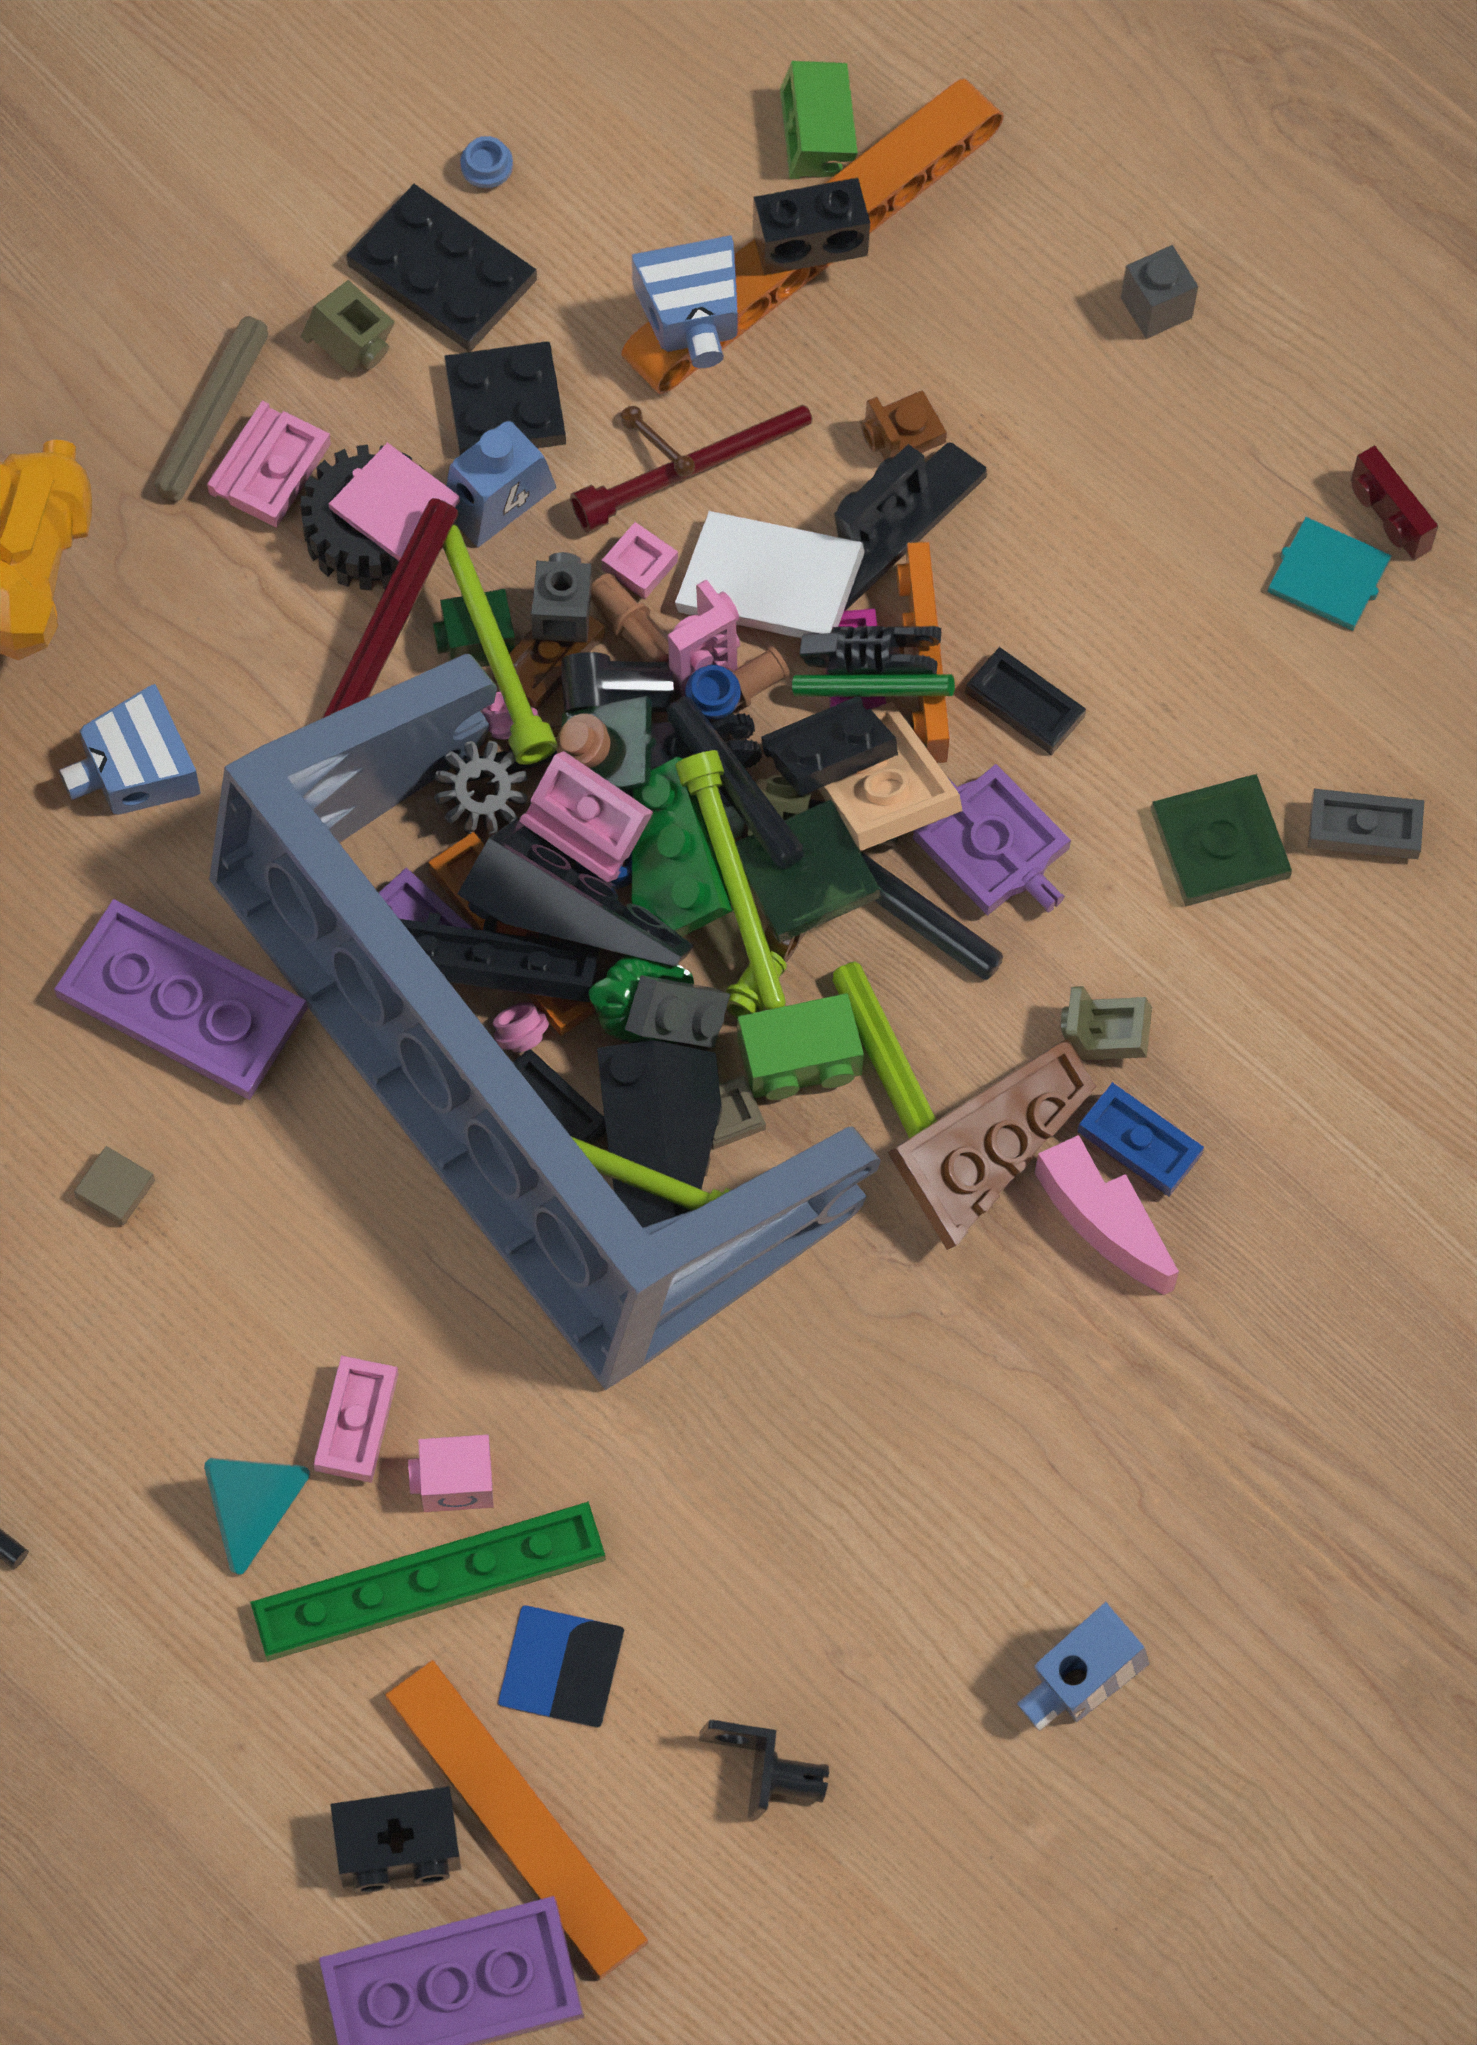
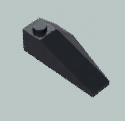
[597,1040,722,1228]

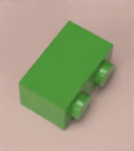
[737,993,864,1100]

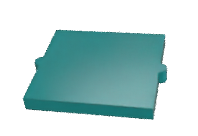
[1267,517,1392,631]

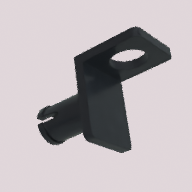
[699,1720,829,1820]

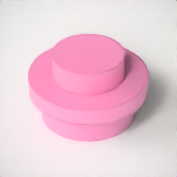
[493,1002,549,1052]

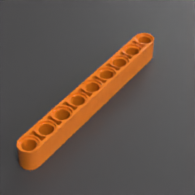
[621,78,1004,394]

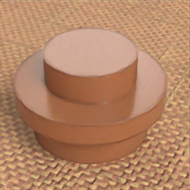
[556,714,610,768]

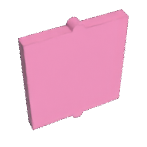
[329,442,460,561]

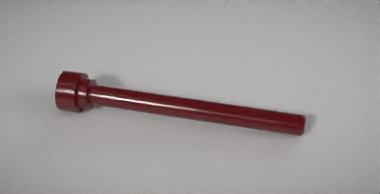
[570,404,813,533]

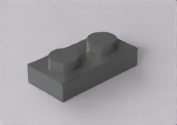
[1308,789,1424,860]
[625,975,730,1048]

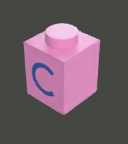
[408,1435,494,1512]

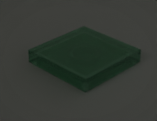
[1150,774,1292,907]
[735,800,881,943]

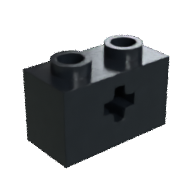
[330,1786,461,1893]

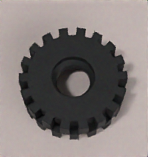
[300,445,423,590]

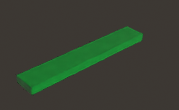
[250,1501,606,1662]

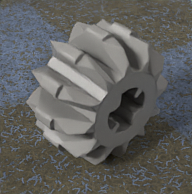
[434,741,527,834]

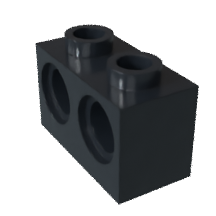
[752,177,870,275]

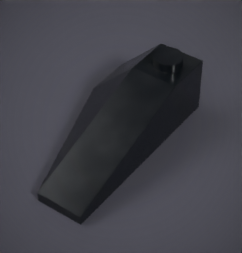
[457,818,694,967]

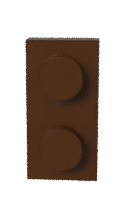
[493,615,605,711]

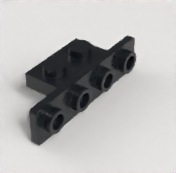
[834,442,987,611]

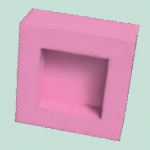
[602,522,678,600]

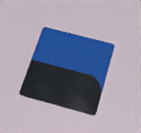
[498,1605,624,1728]

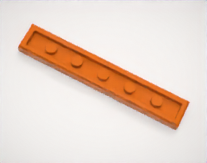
[385,1660,648,1980]

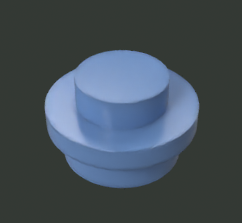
[460,136,513,188]

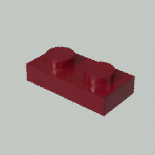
[1351,445,1439,561]

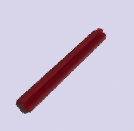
[322,498,458,718]

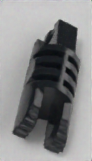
[799,626,942,675]

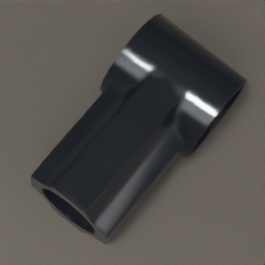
[561,652,673,717]

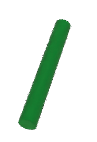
[792,674,955,697]

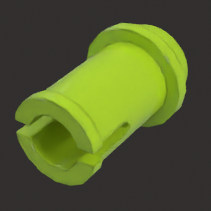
[725,951,787,1018]

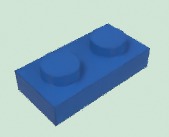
[1077,1082,1204,1197]

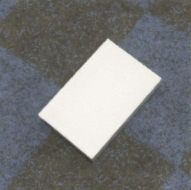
[675,511,865,638]

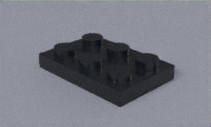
[346,183,537,352]

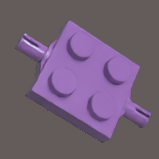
[913,764,1071,916]

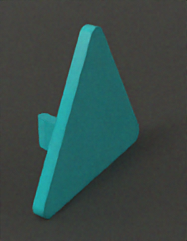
[204,1458,310,1575]

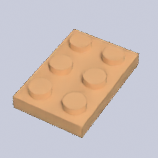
[818,701,962,851]

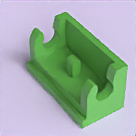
[780,61,858,179]

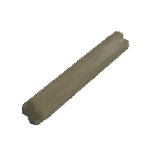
[155,316,268,502]

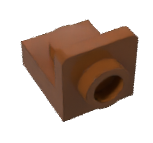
[861,390,947,460]

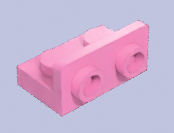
[668,580,740,699]

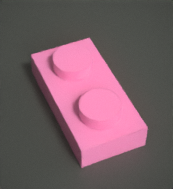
[314,1356,399,1483]

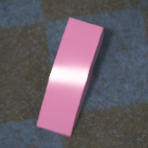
[1035,1135,1179,1295]

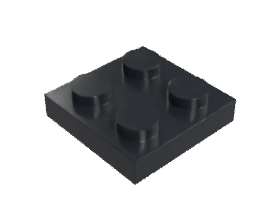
[444,341,566,455]

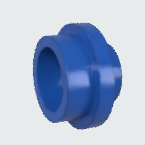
[686,665,741,719]

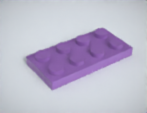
[54,899,308,1100]
[319,1896,584,2045]

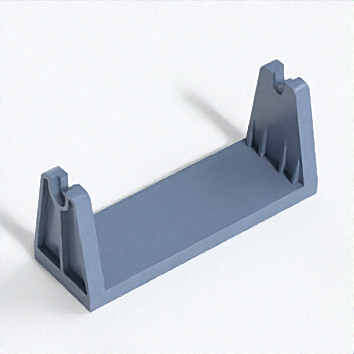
[209,654,881,1390]

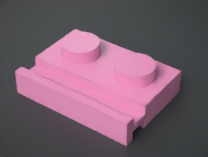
[207,401,331,528]
[519,751,653,882]

